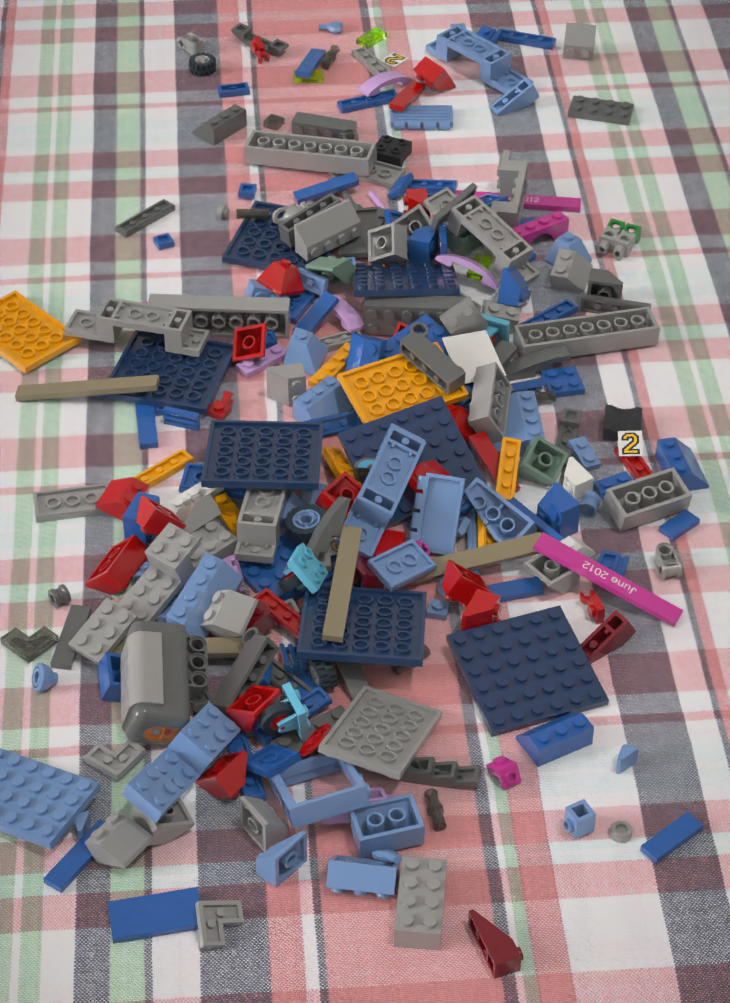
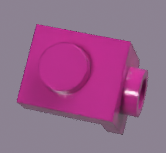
[486,756,521,790]

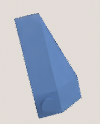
[464,477,537,542]

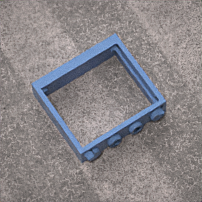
[269,754,371,828]

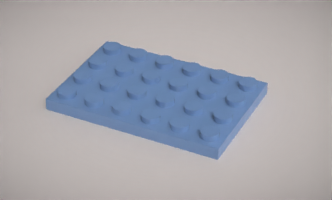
[0,748,102,850]

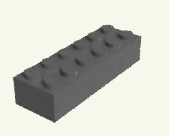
[363,296,471,335]

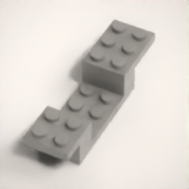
[483,150,528,259]
[422,187,540,284]
[64,297,210,357]
[234,488,293,564]
[68,522,202,665]

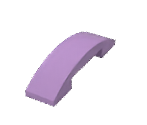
[358,71,414,97]
[435,254,500,290]
[313,294,365,333]

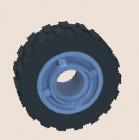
[285,504,326,545]

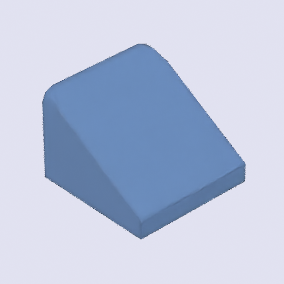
[616,744,639,774]
[74,811,91,841]

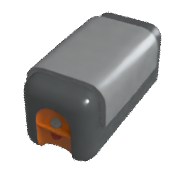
[121,621,209,745]

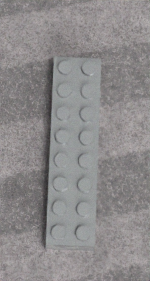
[244,130,377,177]
[148,294,291,339]
[513,306,660,357]

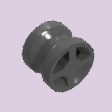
[48,584,71,608]

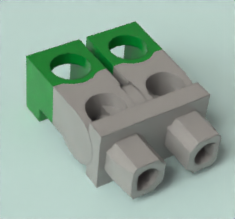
[598,218,641,259]

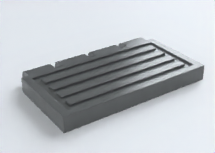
[337,206,386,258]

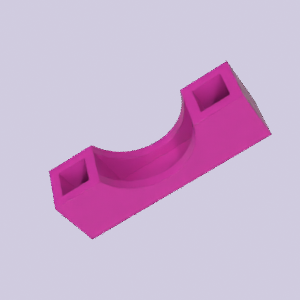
[512,210,569,245]

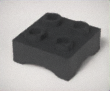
[376,135,412,167]
[602,404,642,441]

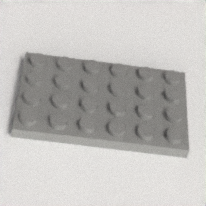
[318,685,443,780]

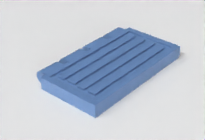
[390,105,453,130]
[408,472,466,555]

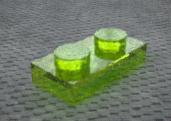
[356,27,387,49]

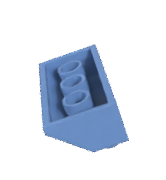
[166,552,243,638]

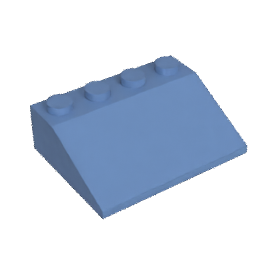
[492,391,545,457]

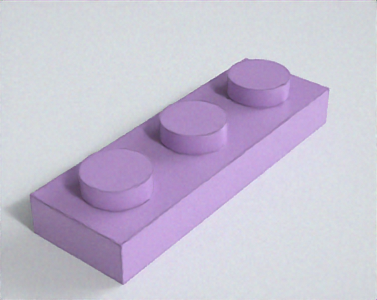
[236,343,287,379]

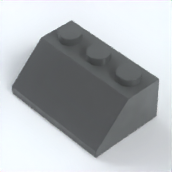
[192,104,247,145]

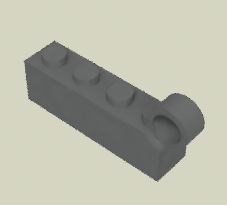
[292,112,359,141]
[278,193,341,247]
[399,322,466,395]
[211,627,279,716]

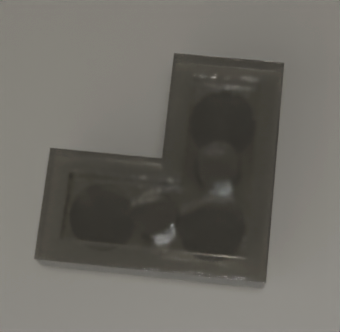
[0,626,59,664]

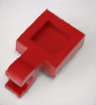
[251,35,270,64]
[207,391,234,420]
[579,590,605,625]

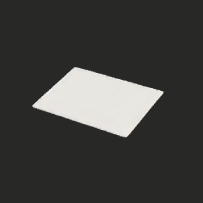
[442,330,506,384]

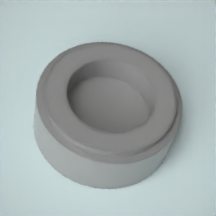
[610,821,633,843]

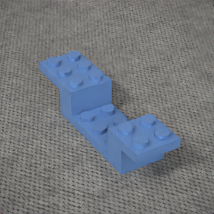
[426,24,533,94]
[334,423,426,560]
[122,702,241,824]

